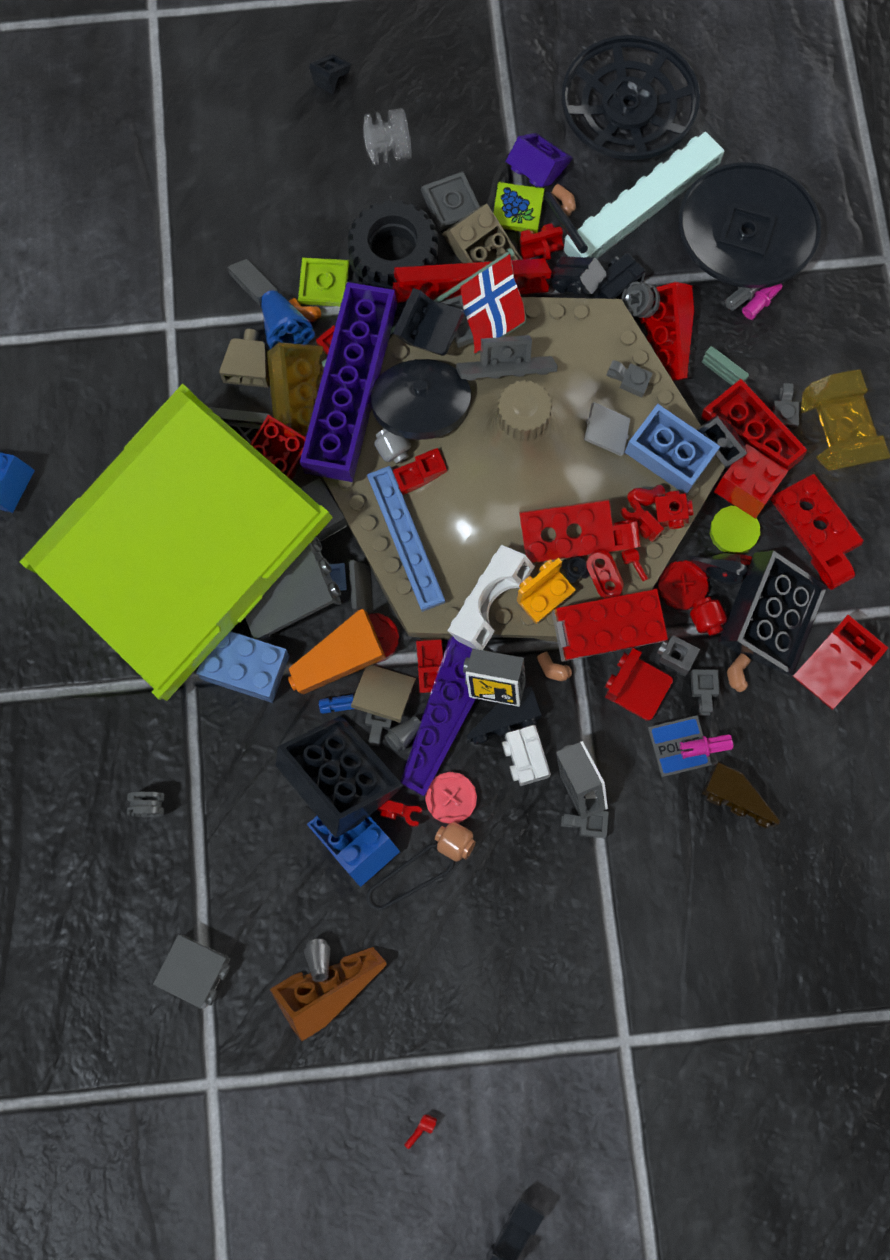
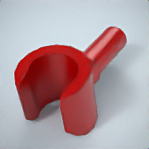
[621,549,648,581]
[404,1115,437,1149]

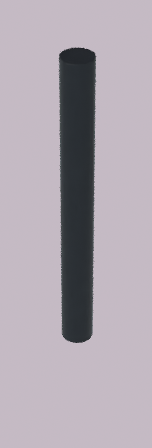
[543,191,588,254]

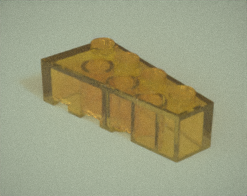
[267,342,323,437]

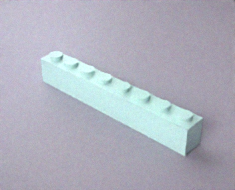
[564,132,724,258]

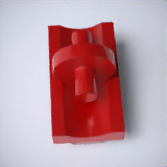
[520,223,564,261]

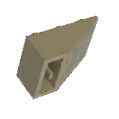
[442,204,522,263]

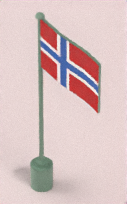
[321,248,526,367]

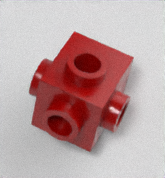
[655,491,693,529]

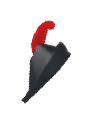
[690,553,752,585]

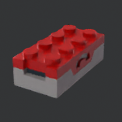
[552,589,668,662]

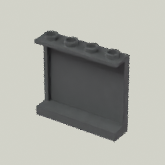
[245,537,342,642]

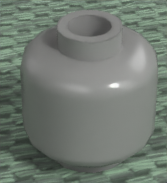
[374,429,411,464]

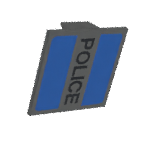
[648,716,712,777]

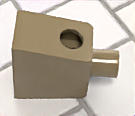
[220,329,269,388]

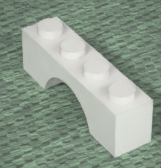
[448,545,535,650]

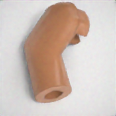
[552,184,576,216]

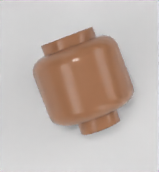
[435,822,476,862]

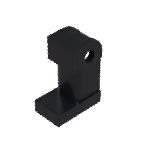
[486,1198,545,1260]

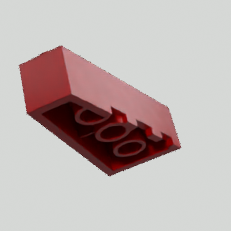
[701,379,807,470]

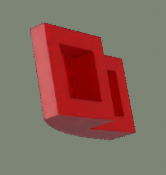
[392,448,447,495]
[416,638,443,693]

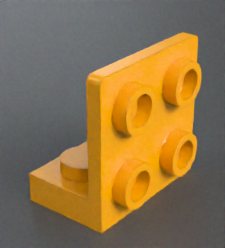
[517,558,576,624]

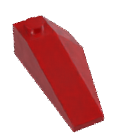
[639,282,694,382]

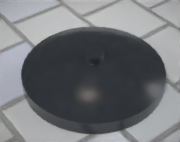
[371,359,471,440]

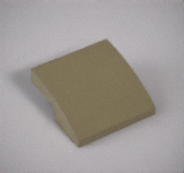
[351,665,416,723]

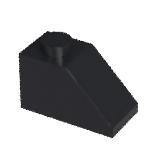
[697,415,747,468]

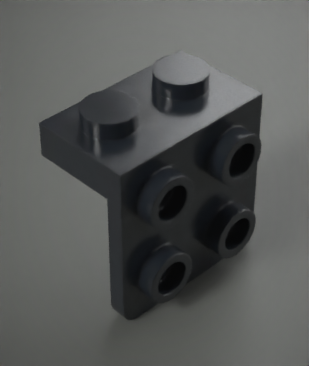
[393,288,464,356]

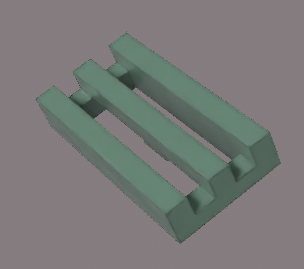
[702,346,749,385]

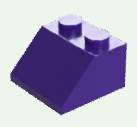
[505,133,573,188]

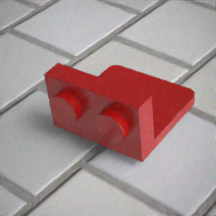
[605,648,673,721]

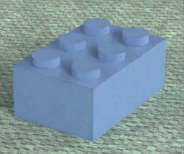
[625,404,720,495]
[196,631,290,703]

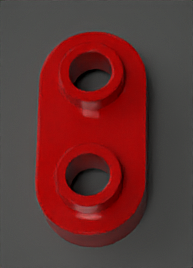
[586,549,623,599]

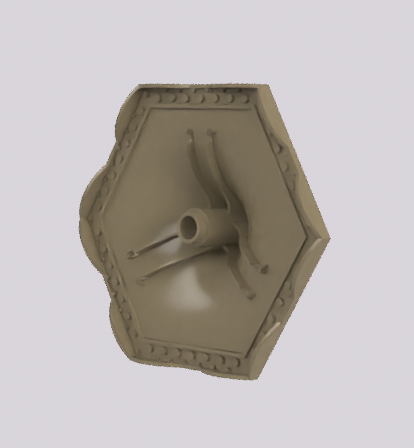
[320,297,725,642]

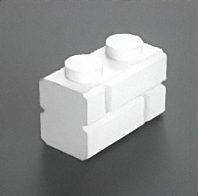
[502,725,551,786]

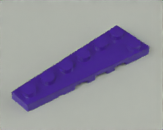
[400,636,476,796]

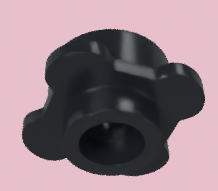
[561,556,590,583]

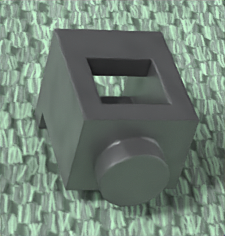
[657,635,700,676]

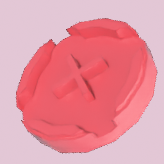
[425,772,477,824]

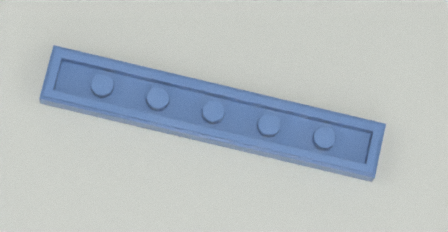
[367,466,445,612]

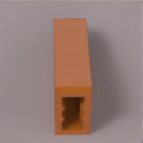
[288,609,386,695]

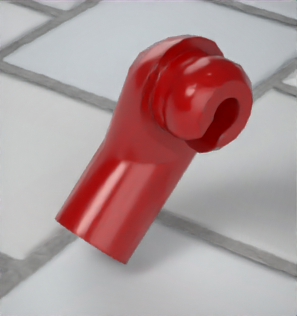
[627,485,665,506]

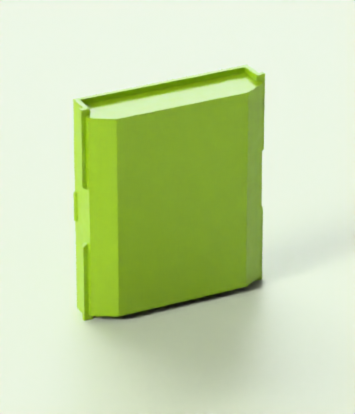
[20,383,333,701]

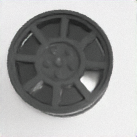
[622,282,660,318]
[127,792,165,817]

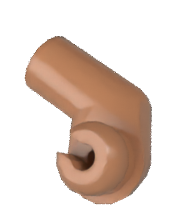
[536,652,572,681]
[727,653,751,692]

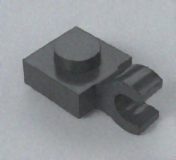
[606,360,653,398]
[772,383,799,428]
[691,670,719,716]
[365,713,392,747]
[561,811,609,839]

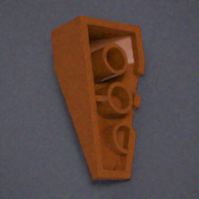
[270,947,387,1041]

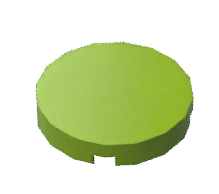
[710,506,760,554]

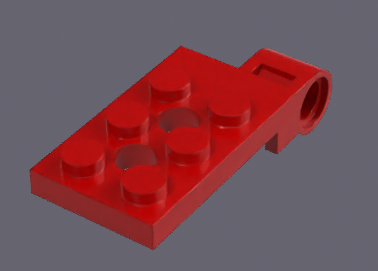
[771,474,864,590]
[519,499,641,563]

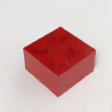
[714,444,789,519]

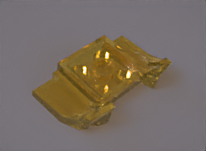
[802,369,890,471]

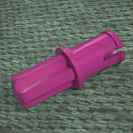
[742,284,783,320]
[680,734,733,759]

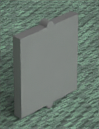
[584,402,630,456]

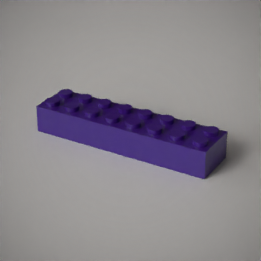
[300,282,398,482]

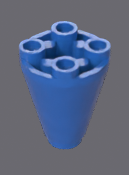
[261,290,315,357]

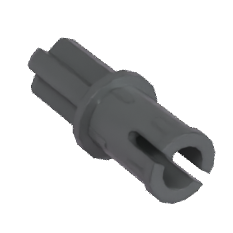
[725,287,761,311]

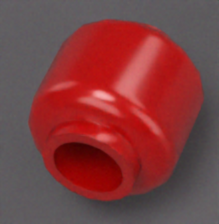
[690,597,728,636]

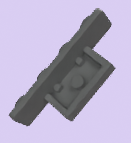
[456,335,558,380]

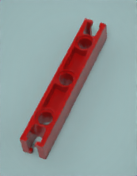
[393,258,551,302]

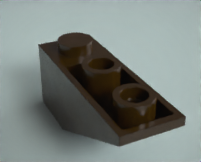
[701,762,780,829]

